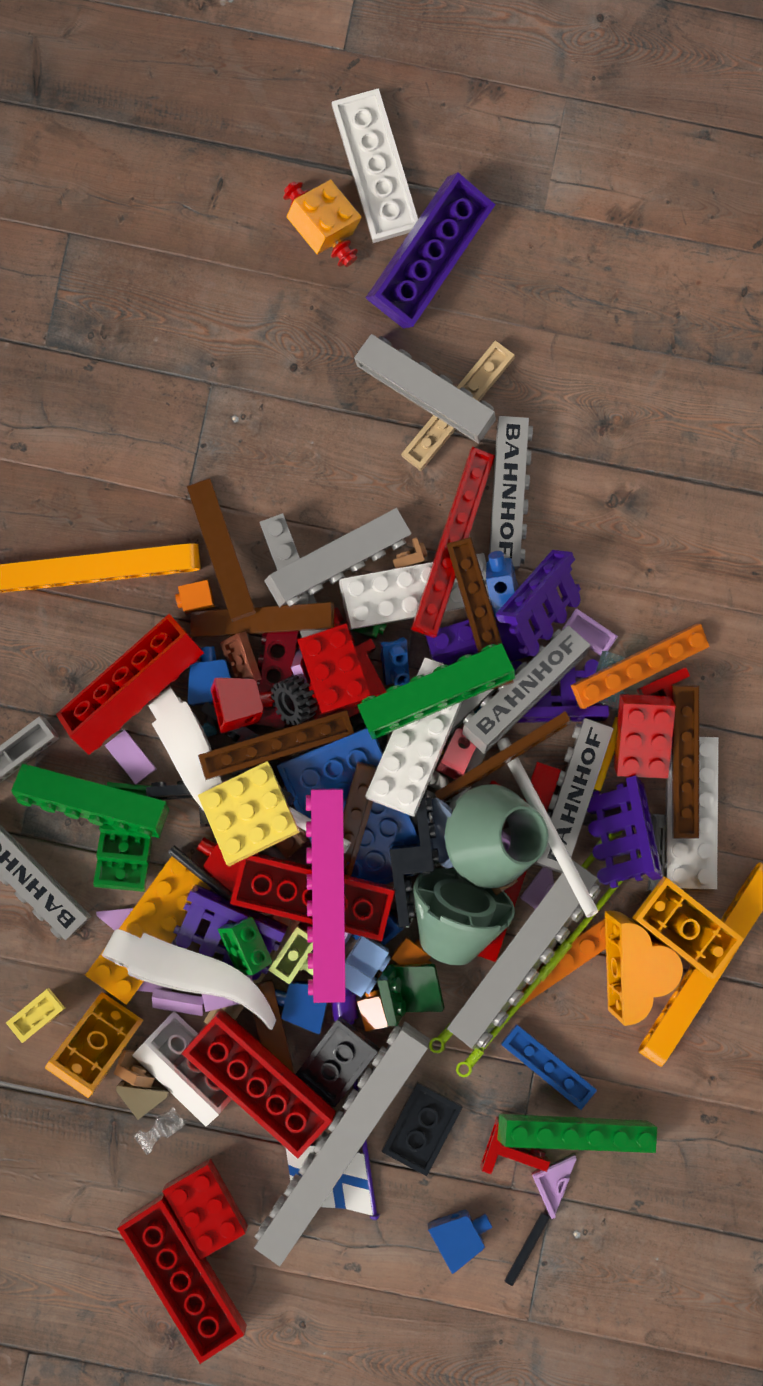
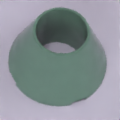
[445,784,548,888]
[413,868,515,965]

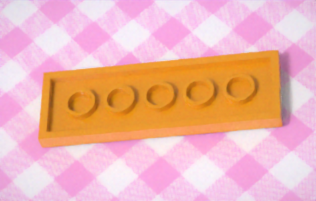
[85,856,216,1005]

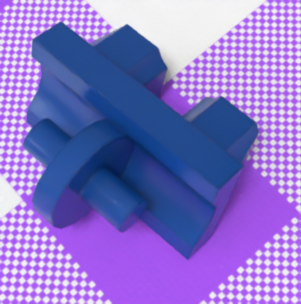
[380,637,410,686]

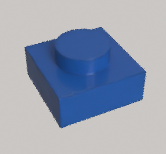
[380,911,404,946]

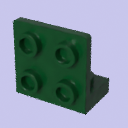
[377,964,445,1026]

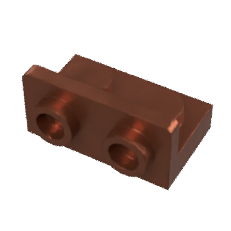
[220,632,262,682]

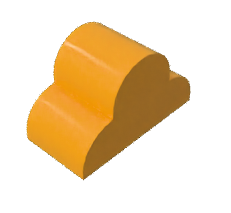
[632,876,744,980]
[605,911,683,1026]
[45,992,144,1099]

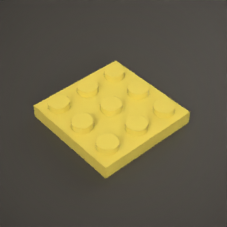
[198,761,300,866]

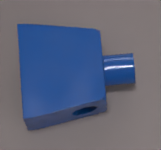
[486,551,519,617]
[188,646,232,706]
[275,981,327,1034]
[427,1210,493,1274]

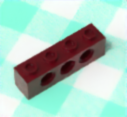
[254,631,300,729]

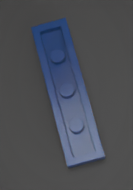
[501,1023,597,1110]

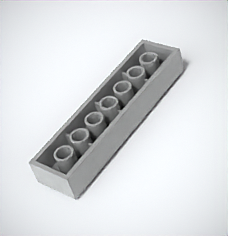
[447,860,601,1049]

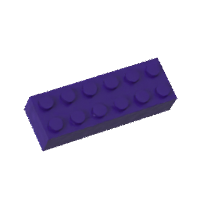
[365,172,496,329]

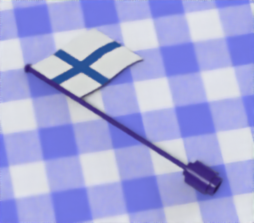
[286,988,380,1220]

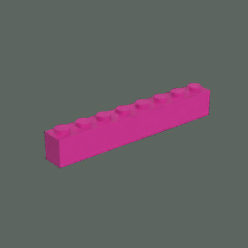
[306,789,345,1003]

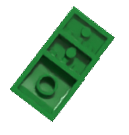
[93,782,153,892]

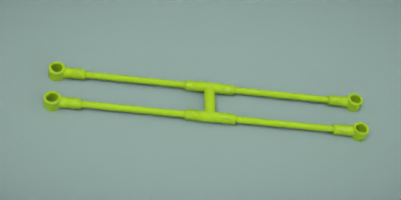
[429,830,641,1077]

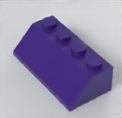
[425,617,529,666]

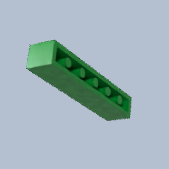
[357,643,515,740]
[11,763,169,839]
[497,1114,658,1153]

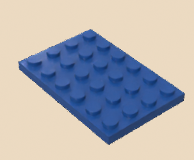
[277,727,420,885]

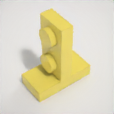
[6,988,65,1043]

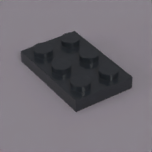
[295,1016,380,1107]
[381,1081,463,1176]

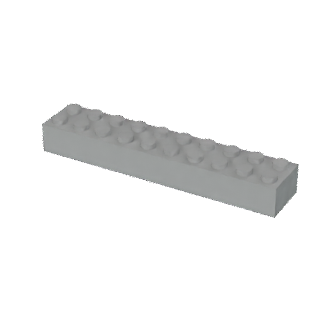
[254,1021,430,1267]

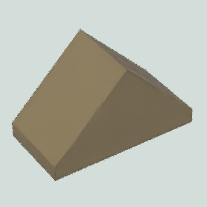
[116,1081,170,1120]

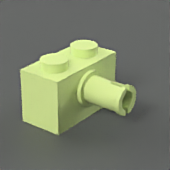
[269,925,313,985]

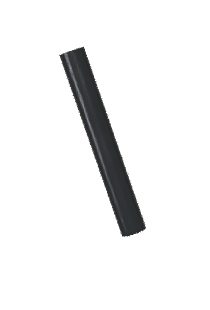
[168,845,233,901]
[504,1212,550,1286]

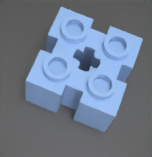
[345,936,390,997]

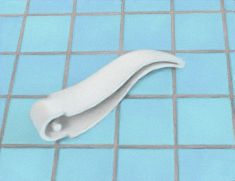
[147,686,224,811]
[102,929,276,1030]

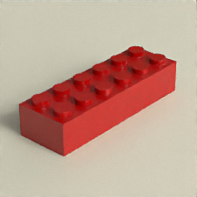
[56,614,204,755]
[230,853,395,941]
[181,1008,336,1159]
[117,1194,247,1364]

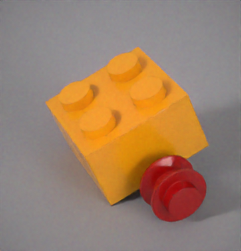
[283,179,362,267]

